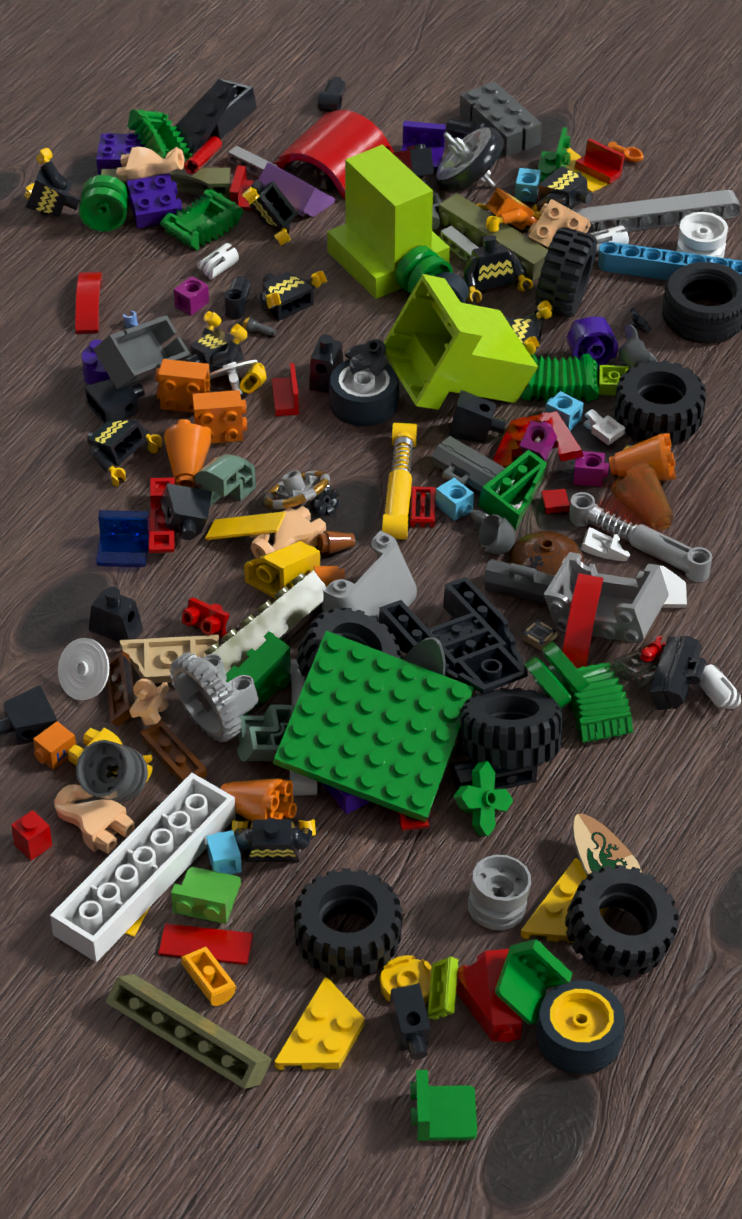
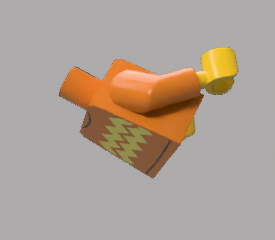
[476,187,539,232]

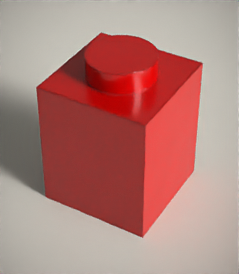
[11,810,53,861]

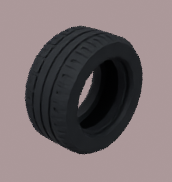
[662,262,742,343]

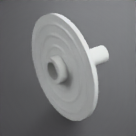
[210,360,258,395]
[58,638,109,700]

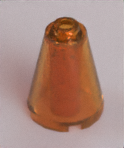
[611,462,674,531]

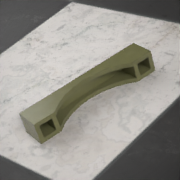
[101,168,231,200]

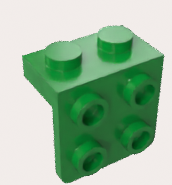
[495,939,572,1025]
[410,1070,477,1141]

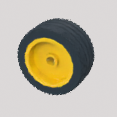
[536,980,625,1074]

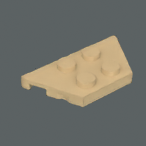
[120,635,219,683]

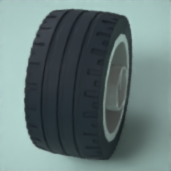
[329,359,399,427]

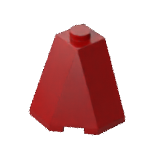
[456,949,522,1042]

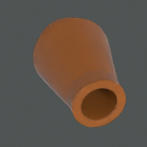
[317,531,355,555]

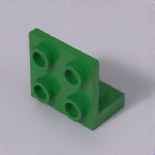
[537,127,571,183]

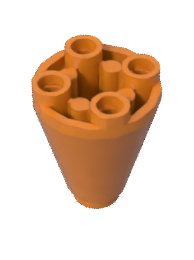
[164,419,211,488]
[609,433,676,481]
[220,779,297,822]

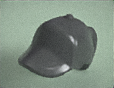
[618,325,658,369]
[470,510,515,555]

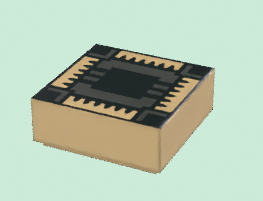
[521,619,557,651]

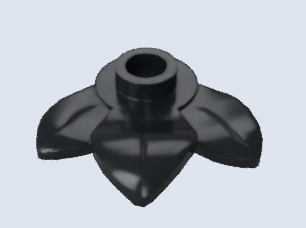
[345,339,387,376]

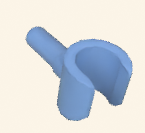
[123,311,139,328]

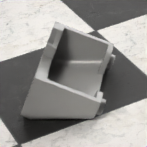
[323,530,417,622]

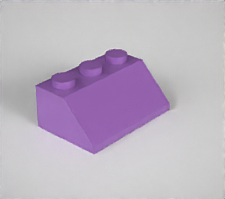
[258,162,336,217]

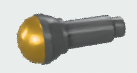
[243,317,276,336]

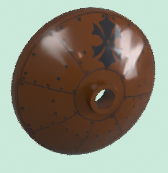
[509,531,583,575]

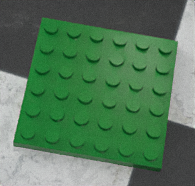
[273,631,474,822]

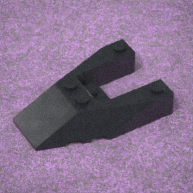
[379,577,528,694]

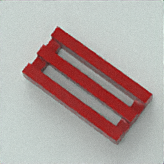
[410,487,436,527]

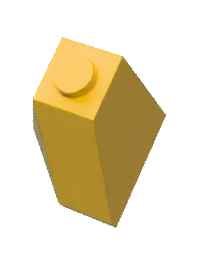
[244,541,320,599]

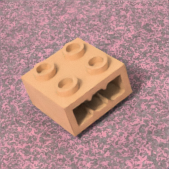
[528,199,591,249]

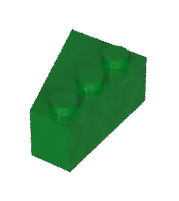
[226,631,291,716]

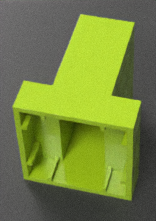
[327,145,450,299]
[384,274,538,410]

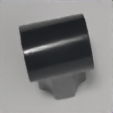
[318,76,346,111]
[446,118,489,140]
[225,276,251,319]

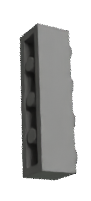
[228,146,277,178]
[440,226,479,263]

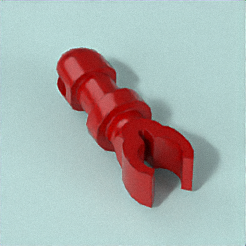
[639,636,666,662]

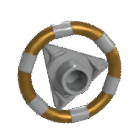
[263,470,330,510]

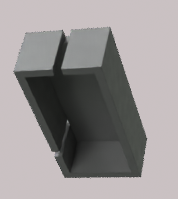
[460,81,542,157]
[93,315,190,389]

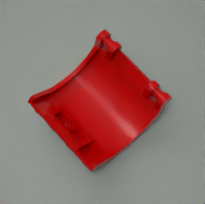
[273,110,394,201]

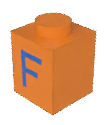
[33,721,76,770]

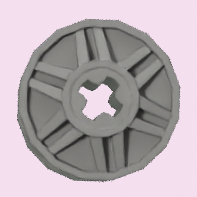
[468,855,531,930]

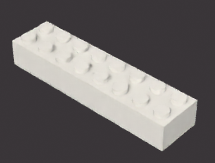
[50,773,236,962]

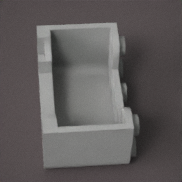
[544,552,669,643]

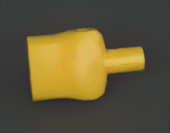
[240,362,267,394]

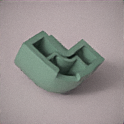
[194,454,256,506]
[237,705,295,762]

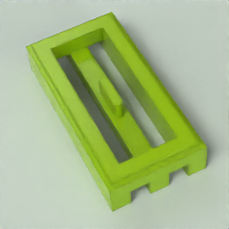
[428,956,458,1020]

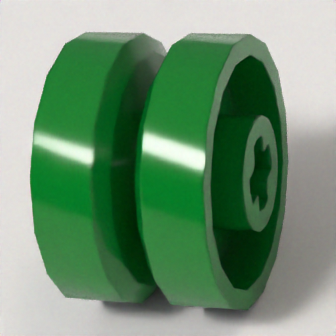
[79,175,129,231]
[395,245,453,295]
[524,641,589,709]

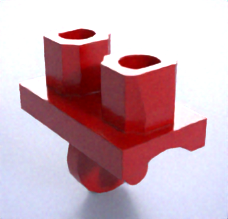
[181,597,229,638]

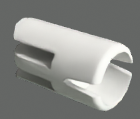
[591,226,629,255]
[196,243,239,280]
[697,664,741,709]

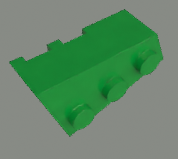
[478,450,547,531]

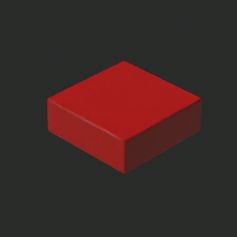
[541,489,570,514]

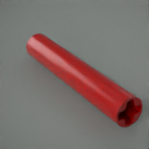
[184,136,222,175]

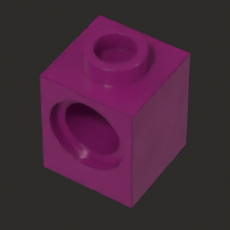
[173,276,209,316]
[519,420,557,462]
[573,451,609,487]

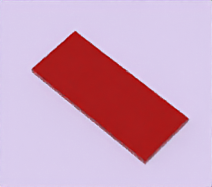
[158,924,253,965]

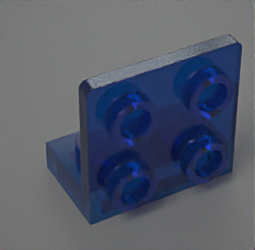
[96,510,150,567]

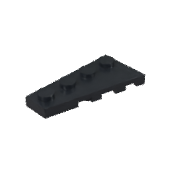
[175,79,238,154]

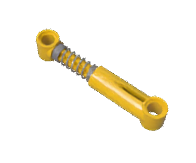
[382,423,417,540]

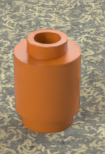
[309,566,345,587]

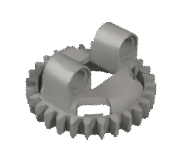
[170,652,258,742]

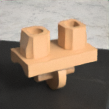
[129,679,170,726]

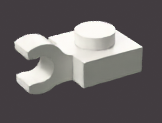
[584,409,625,445]

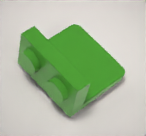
[171,867,241,924]

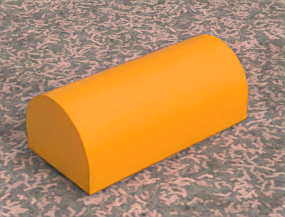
[181,947,236,1006]

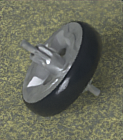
[436,127,504,194]

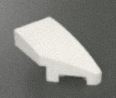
[581,527,630,561]
[660,566,687,608]

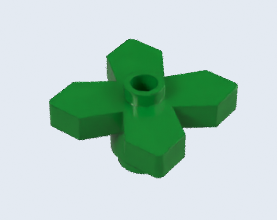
[454,761,513,836]

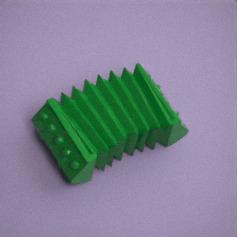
[127,109,193,163]
[160,190,243,251]
[520,354,599,402]
[563,662,633,743]

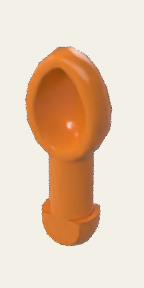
[607,142,644,163]

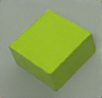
[599,365,629,396]

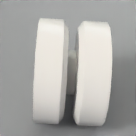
[677,212,728,258]

